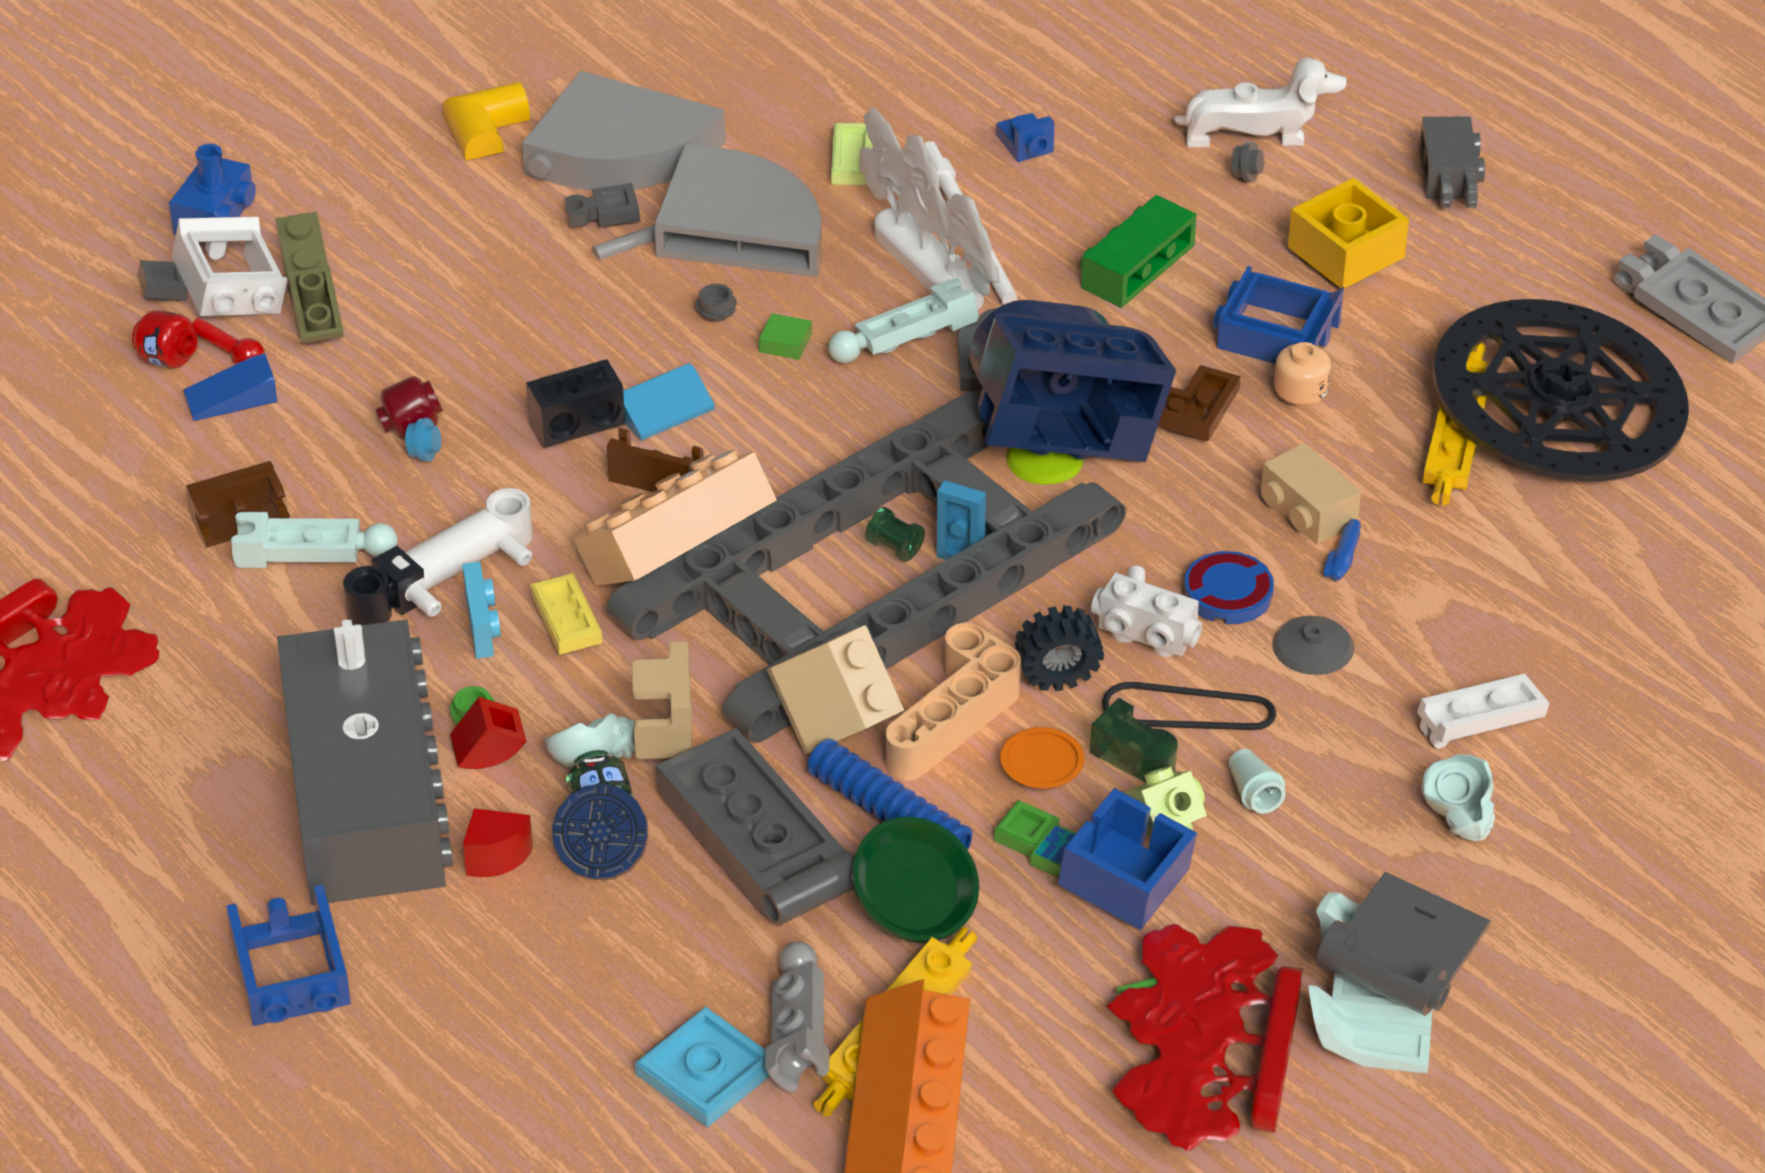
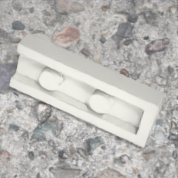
[1417,674,1550,749]

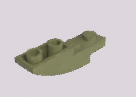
[275,212,344,343]

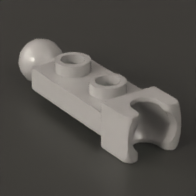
[765,941,829,1093]

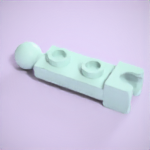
[828,278,979,364]
[231,512,398,568]

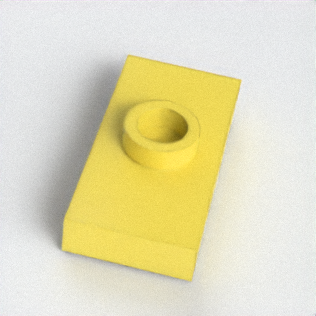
[530,573,603,655]

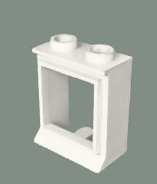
[172,217,288,316]

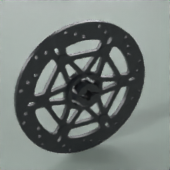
[1432,299,1689,481]

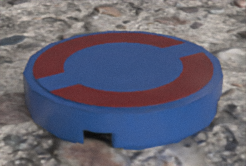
[1184,551,1274,624]

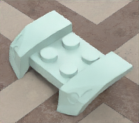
[1308,892,1433,1073]

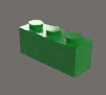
[1080,194,1197,308]

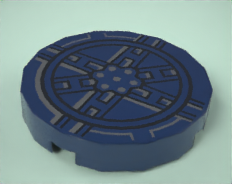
[552,784,648,881]

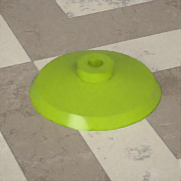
[1006,447,1084,485]

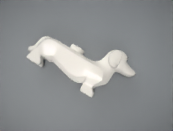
[1174,58,1347,147]

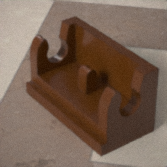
[607,428,704,492]
[186,461,290,548]

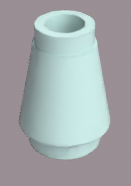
[1228,749,1286,814]

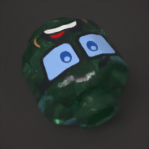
[566,750,633,797]

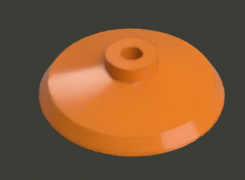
[1000,727,1085,790]

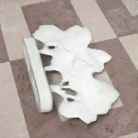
[859,107,999,309]

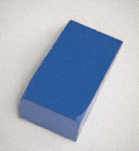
[183,354,278,421]

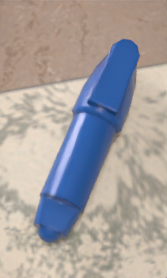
[1324,519,1361,581]

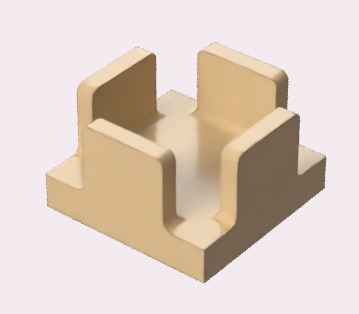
[632,641,693,759]

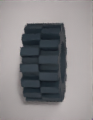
[1014,605,1104,691]

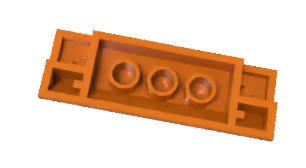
[844,979,970,1173]

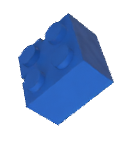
[1058,788,1197,930]

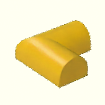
[442,82,530,161]

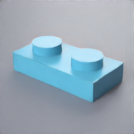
[462,562,501,659]

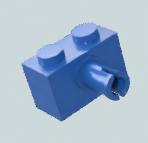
[169,143,256,235]

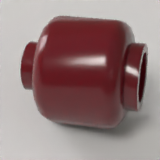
[375,376,443,440]

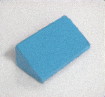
[623,363,715,441]

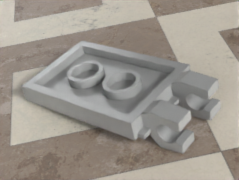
[1613,234,1765,364]

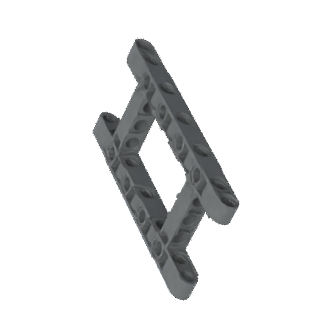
[606,390,1126,743]

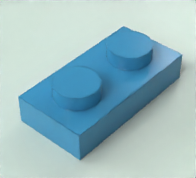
[937,480,986,560]

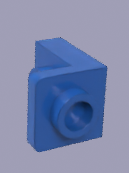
[996,113,1055,162]

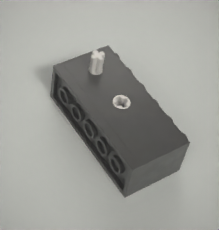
[277,619,453,905]

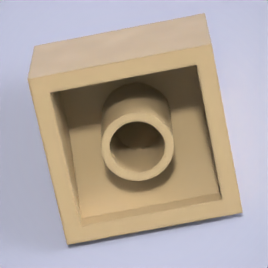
[766,625,904,754]

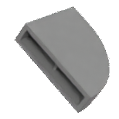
[522,71,726,191]
[655,144,822,277]

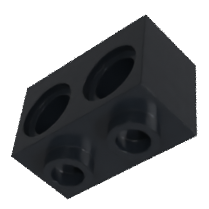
[526,359,625,448]

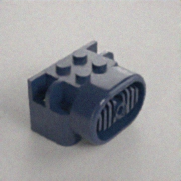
[969,300,1177,462]

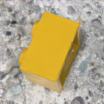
[1288,177,1409,289]

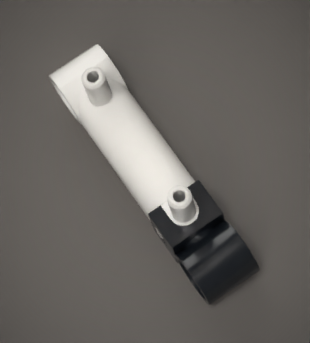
[343,488,533,625]

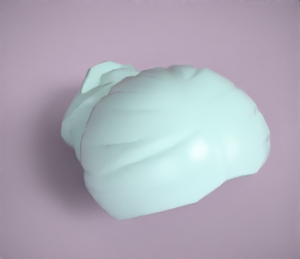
[544,714,635,769]
[1421,754,1495,841]

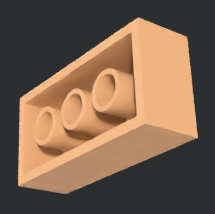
[573,450,777,586]

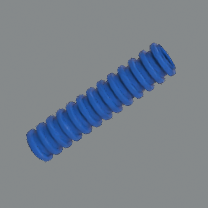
[807,738,973,850]

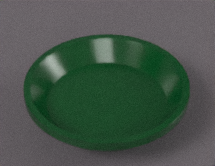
[851,817,979,943]

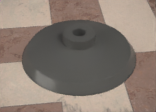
[1272,615,1354,675]

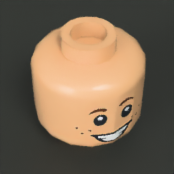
[1274,342,1331,407]

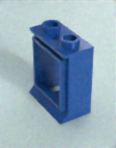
[1213,266,1344,364]
[226,885,351,1026]

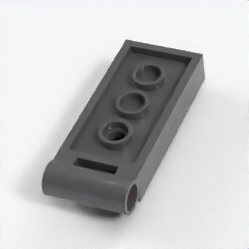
[656,728,854,926]

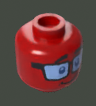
[132,311,198,369]

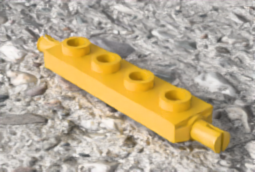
[1423,342,1490,506]
[813,927,977,1117]

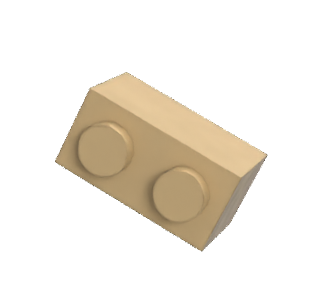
[1261,443,1361,545]

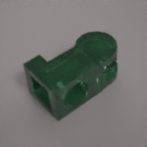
[1090,698,1178,782]

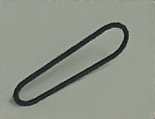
[1102,682,1277,730]

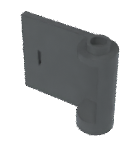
[1316,872,1490,1016]

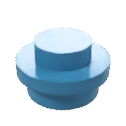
[405,418,442,462]

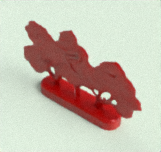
[0,579,160,761]
[1107,924,1303,1152]

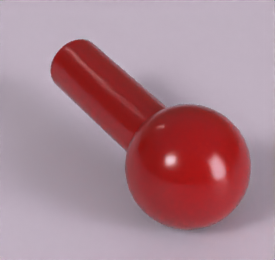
[192,317,265,365]

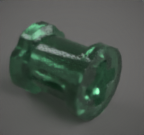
[865,507,925,562]

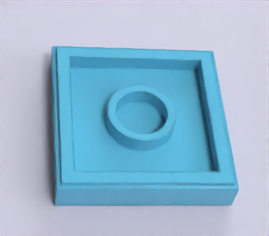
[635,1006,770,1128]

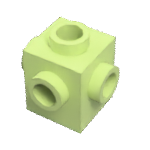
[1123,766,1207,837]

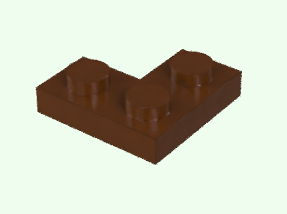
[1158,365,1240,441]

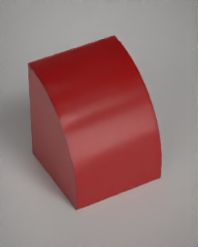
[450,697,527,769]
[463,808,533,877]

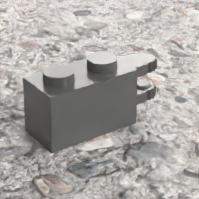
[1419,116,1485,208]

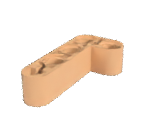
[885,623,1021,781]

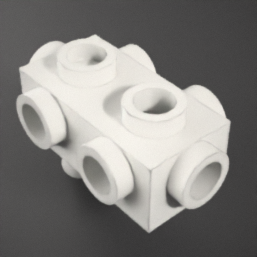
[1091,566,1202,657]

